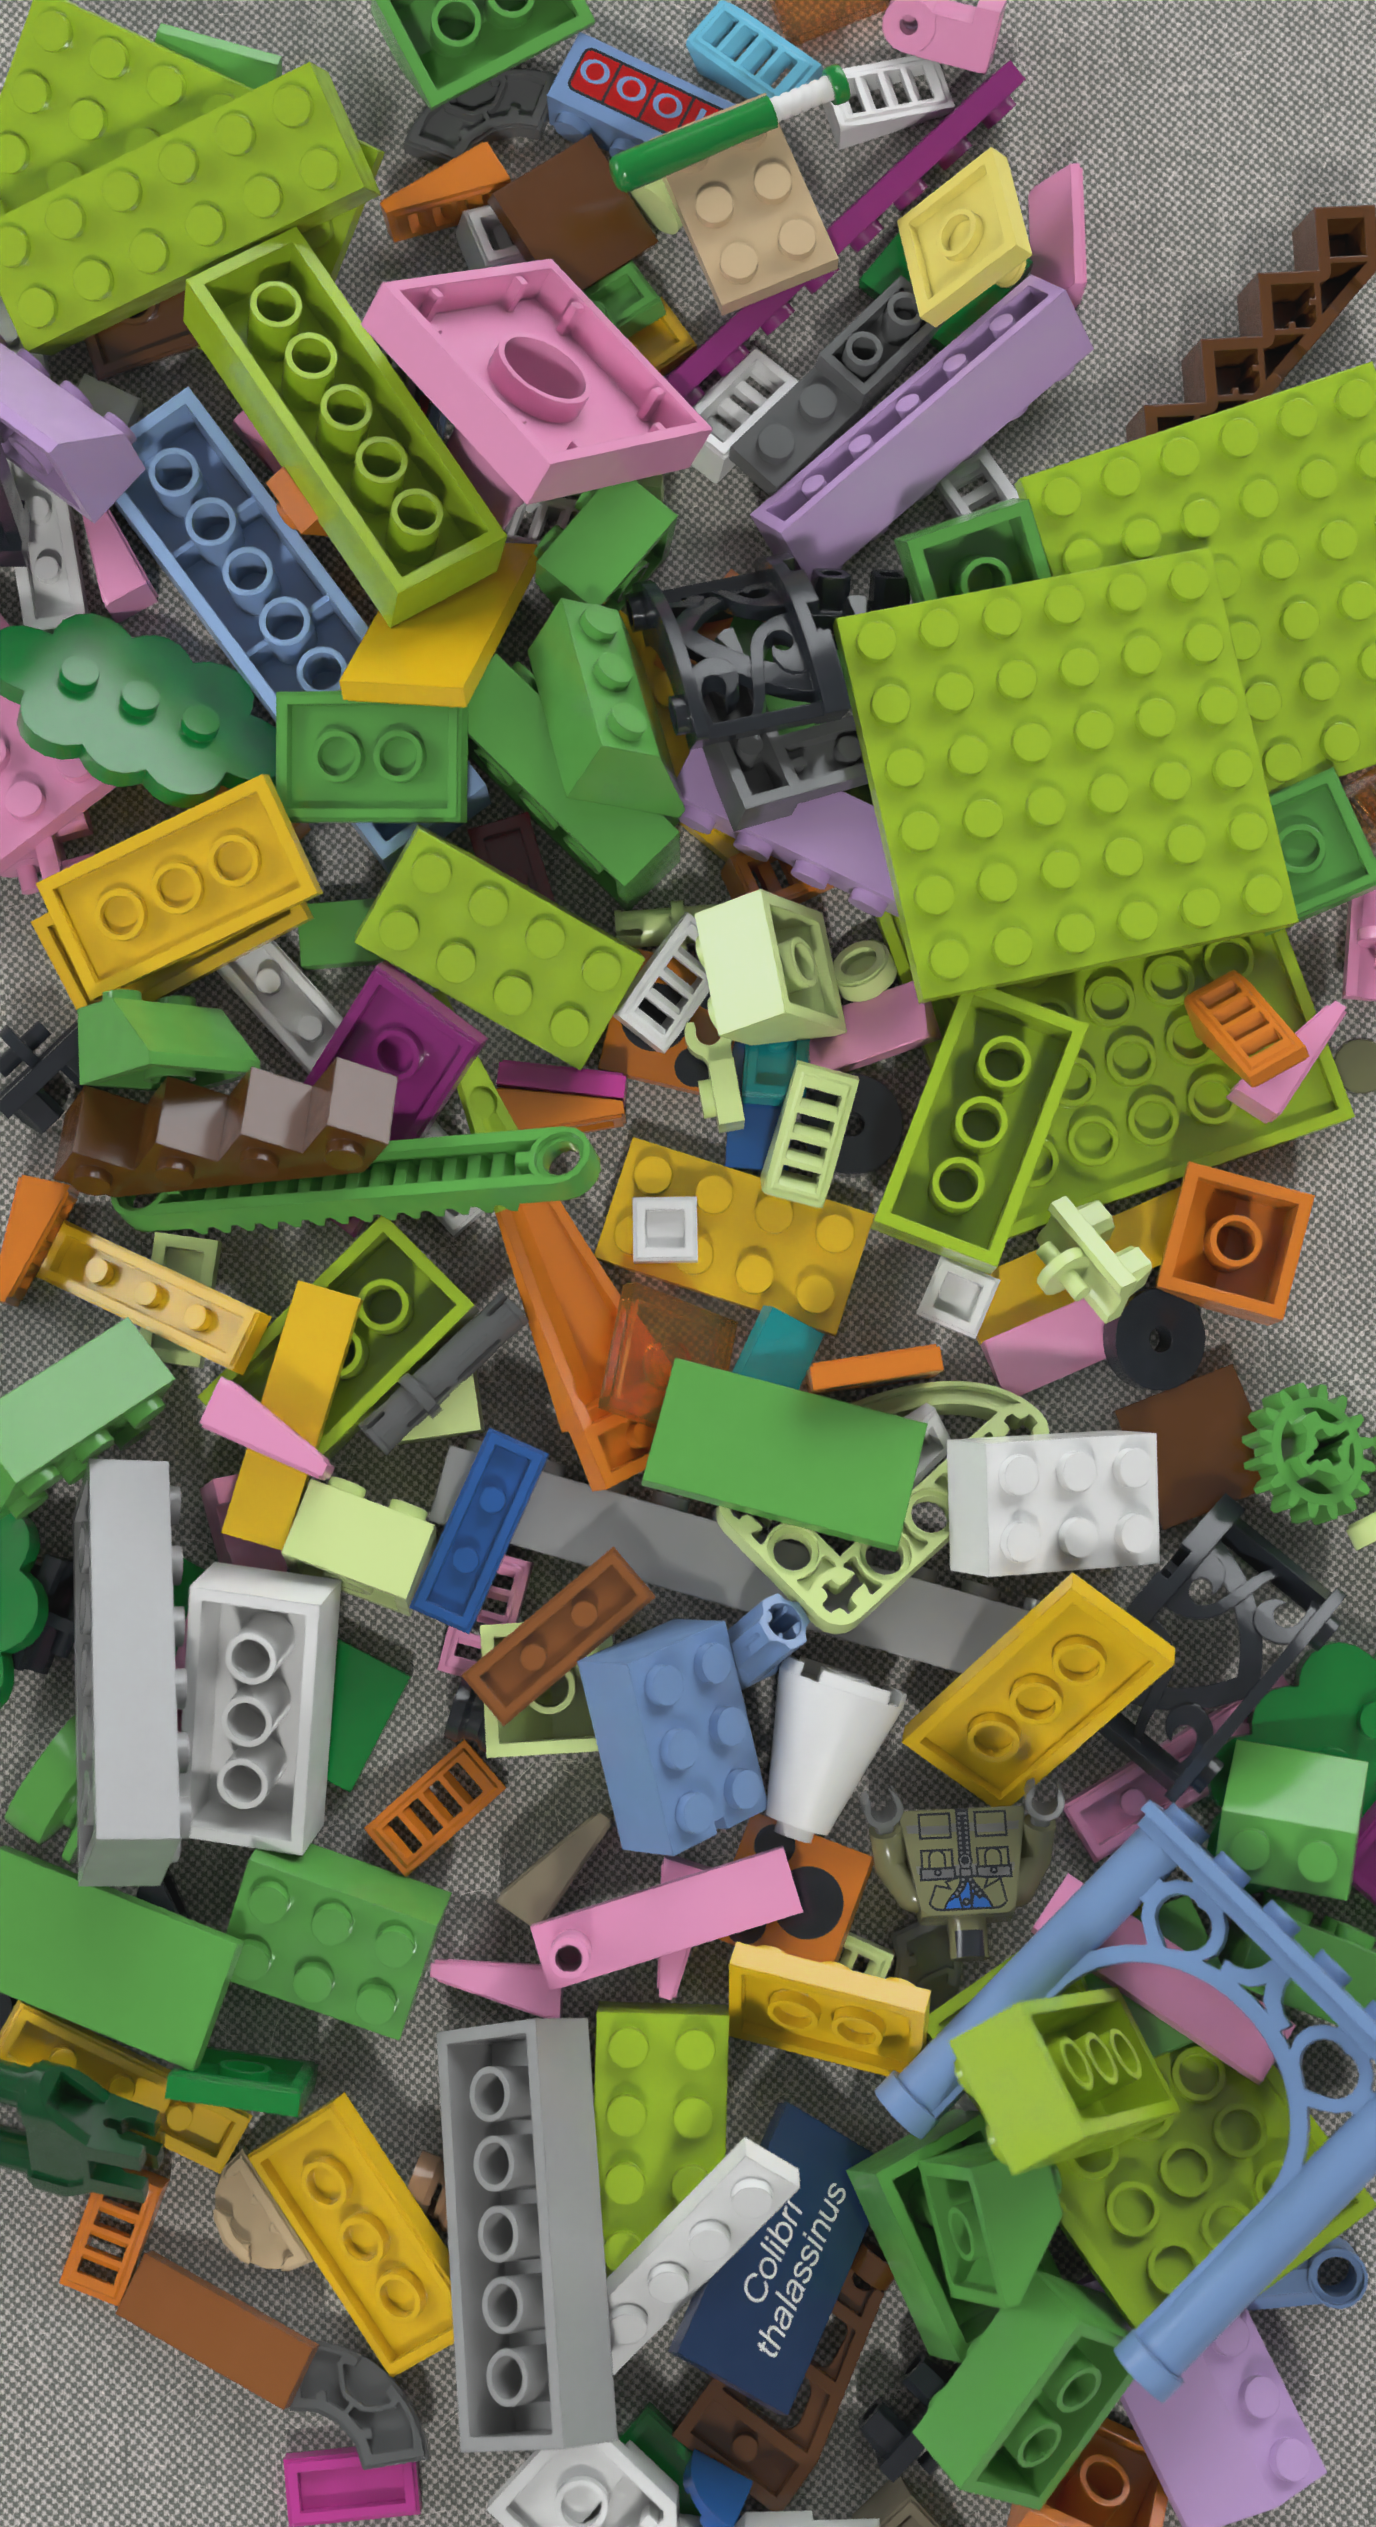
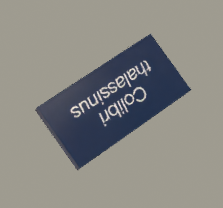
[668,2102,874,2416]

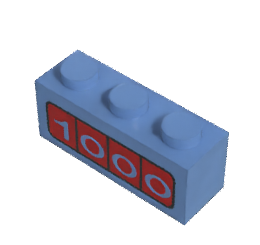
[547,32,736,157]

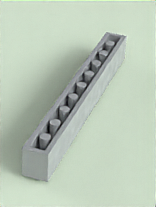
[428,1438,1041,1673]

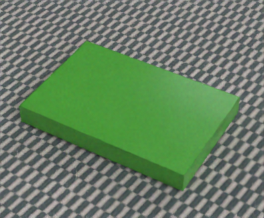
[276,691,468,823]

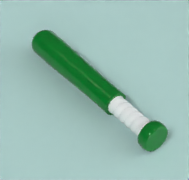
[609,64,851,193]

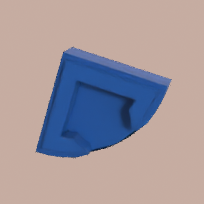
[683,2449,753,2527]

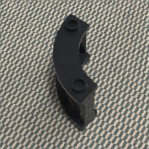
[625,553,851,750]
[1097,1493,1347,1803]

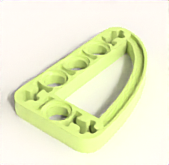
[716,1381,1050,1635]

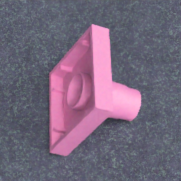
[361,259,713,530]

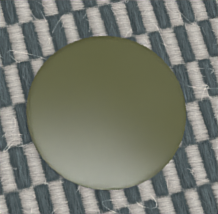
[1335,1039,1376,1094]

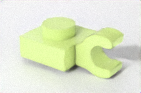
[685,1022,745,1133]

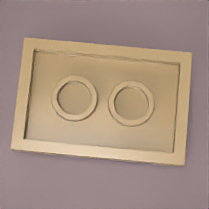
[649,93,838,316]

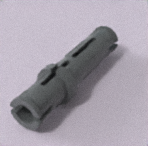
[358,1291,529,1456]

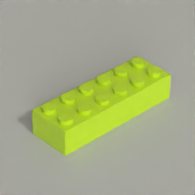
[0,62,381,356]
[183,227,507,628]

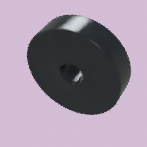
[801,1074,903,1177]
[1103,1288,1206,1391]

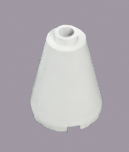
[766,1655,907,1843]

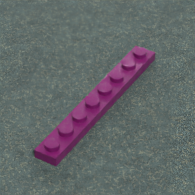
[665,60,1026,407]

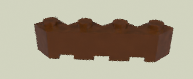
[1126,204,1376,442]
[53,1057,398,1197]

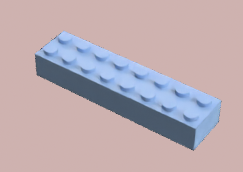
[114,386,491,875]

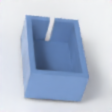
[577,1619,767,1856]

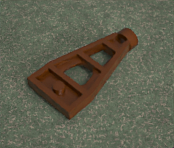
[672,2237,895,2511]

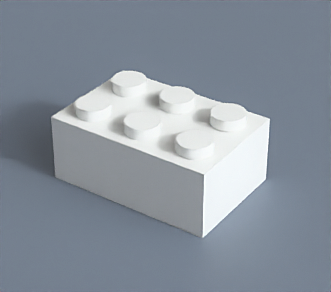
[947,1430,1160,1577]

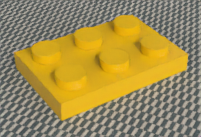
[729,1942,931,2076]

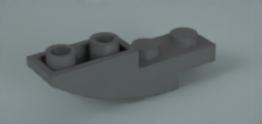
[729,275,945,497]

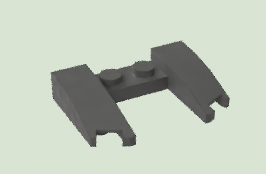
[691,595,908,832]

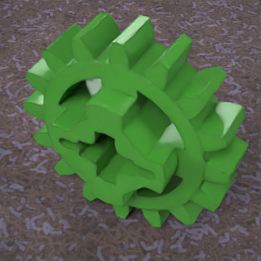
[1242,1382,1376,1525]

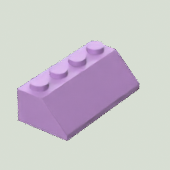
[0,335,146,524]
[1075,2272,1327,2527]

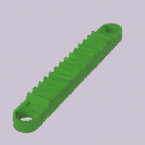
[111,1126,601,1235]

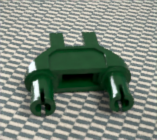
[0,2059,164,2203]

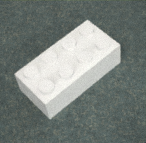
[179,1562,342,1856]

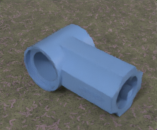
[727,1593,810,1690]
[1247,2236,1368,2311]

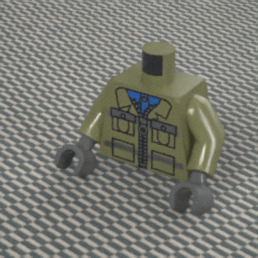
[859,1778,1065,1962]

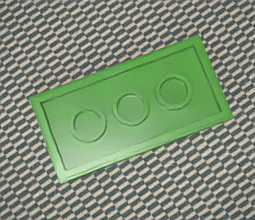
[641,1357,928,1552]
[0,1845,244,2071]

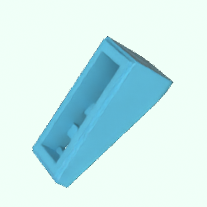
[686,0,823,99]

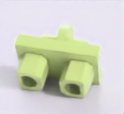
[1036,1196,1152,1324]

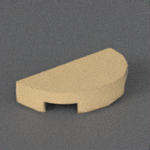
[213,2145,314,2271]

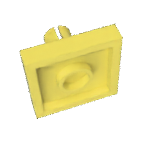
[897,147,1032,327]

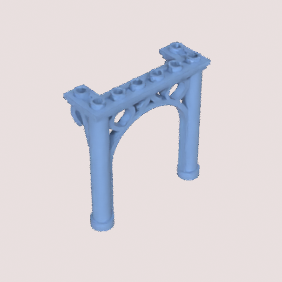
[874,1799,1376,2403]

